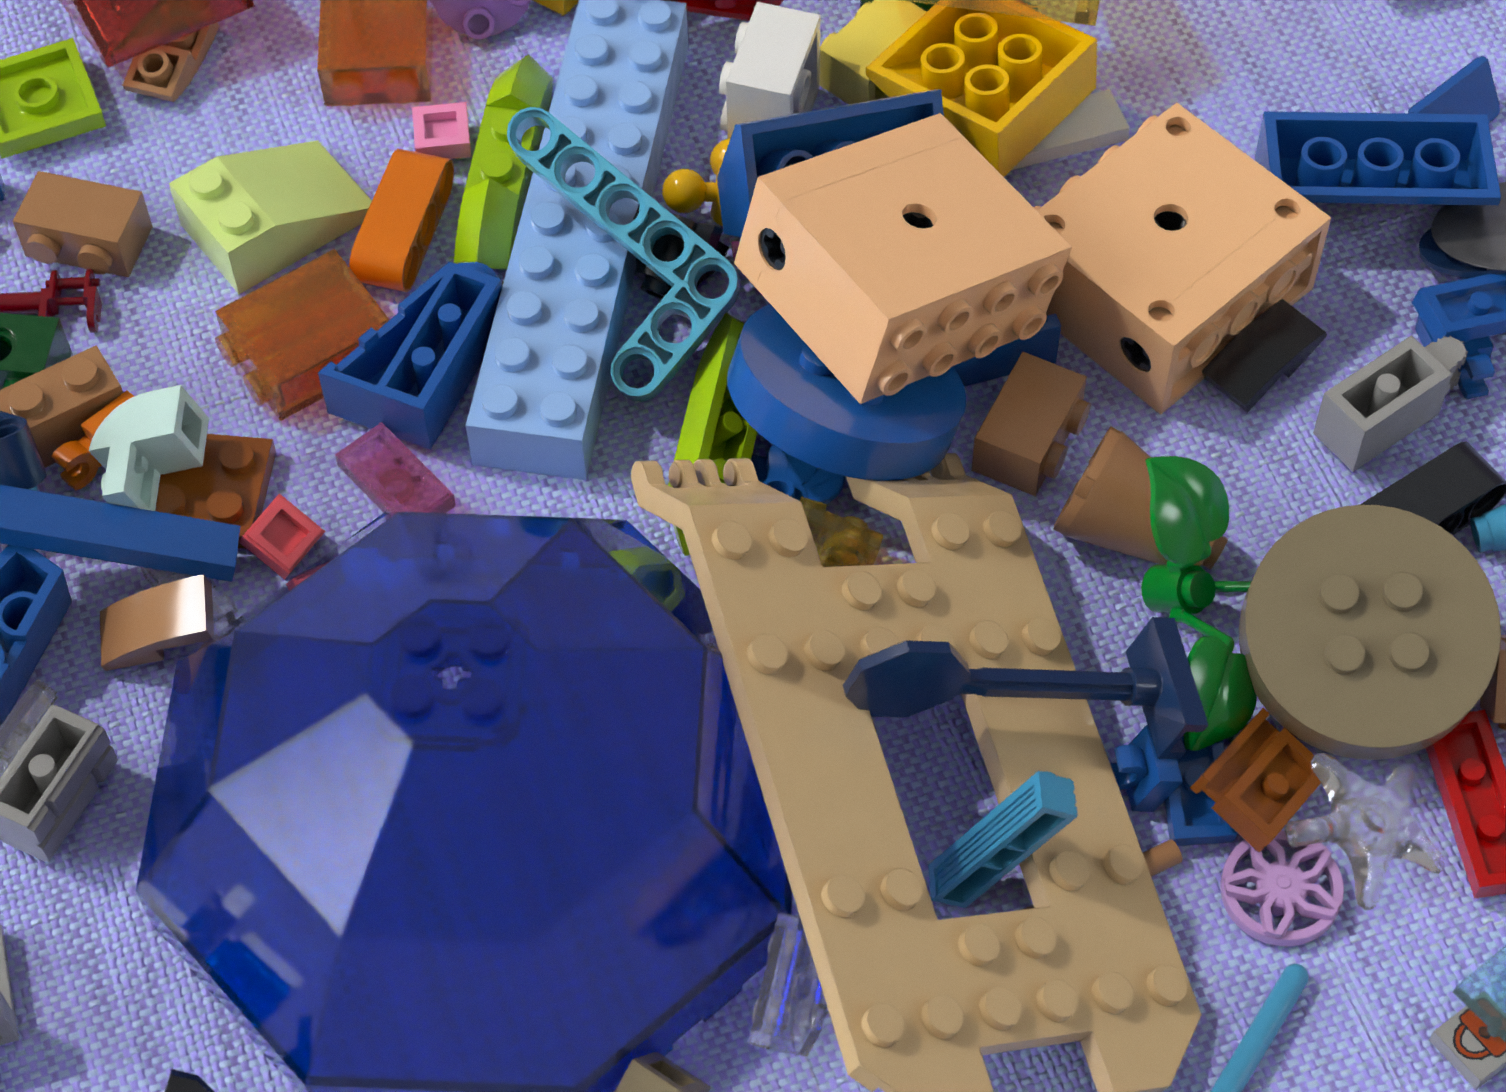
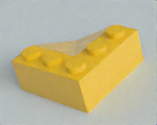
[866,0,1097,177]

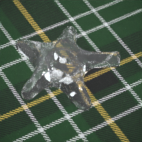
[1285,753,1446,910]

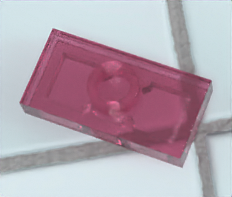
[335,422,456,539]

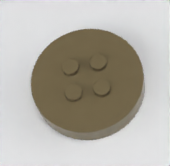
[1239,505,1501,760]

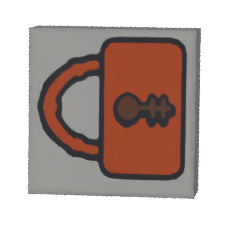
[1429,994,1506,1090]

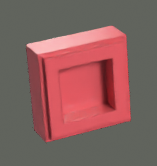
[239,493,325,580]

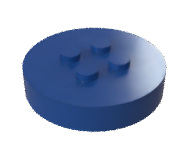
[727,304,966,481]

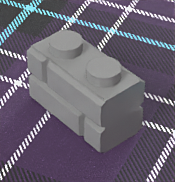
[0,705,118,862]

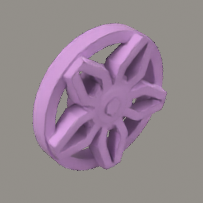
[1220,830,1344,946]

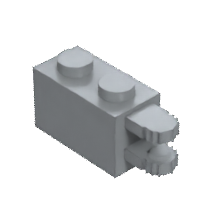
[1313,335,1468,472]

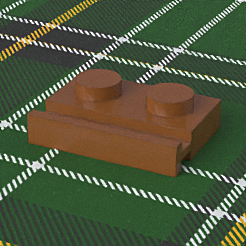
[1190,708,1331,852]

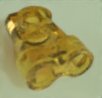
[800,496,883,567]

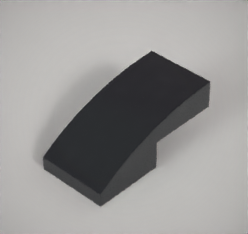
[1202,299,1327,413]

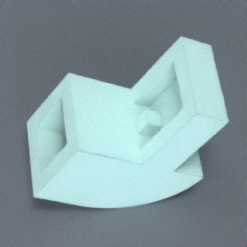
[89,385,209,511]

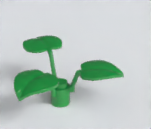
[1141,456,1257,751]

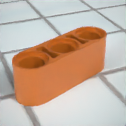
[349,148,454,292]

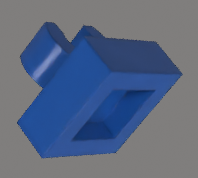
[1110,725,1183,812]

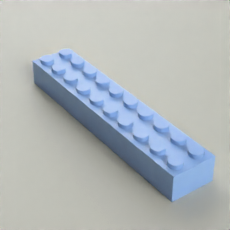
[465,0,688,480]

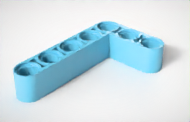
[507,107,740,402]

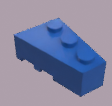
[318,261,502,450]

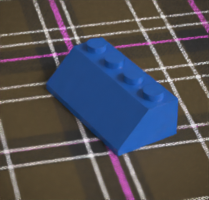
[717,89,944,237]
[1255,111,1501,205]

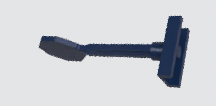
[843,617,1209,759]

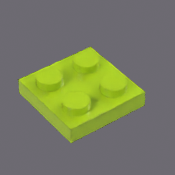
[0,38,106,159]

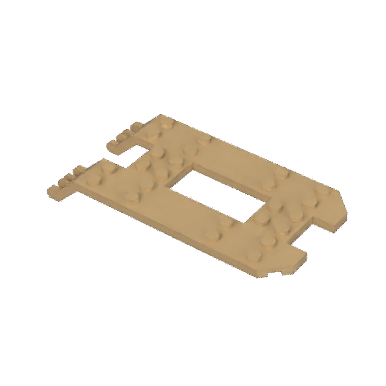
[631,453,1201,1092]

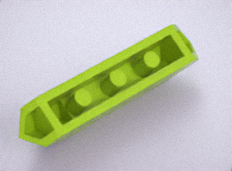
[454,54,553,269]
[668,312,757,556]

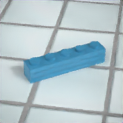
[928,771,1078,908]

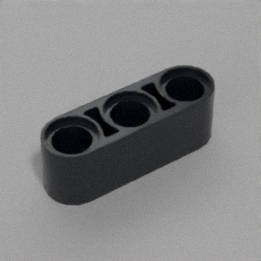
[1360,441,1506,535]

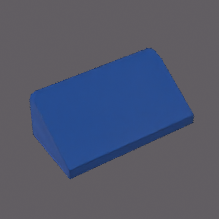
[1408,55,1500,123]

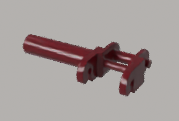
[0,269,102,333]

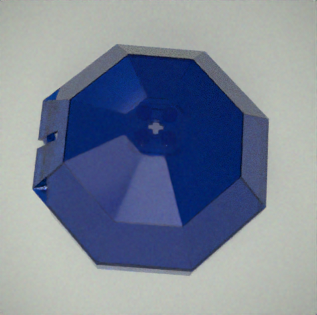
[135,512,794,1092]

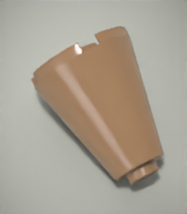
[1053,426,1228,570]

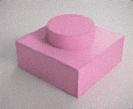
[412,102,472,159]

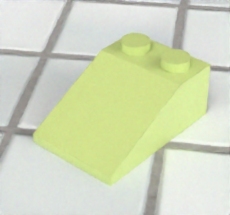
[169,140,372,294]

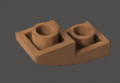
[122,5,219,102]
[100,574,214,671]

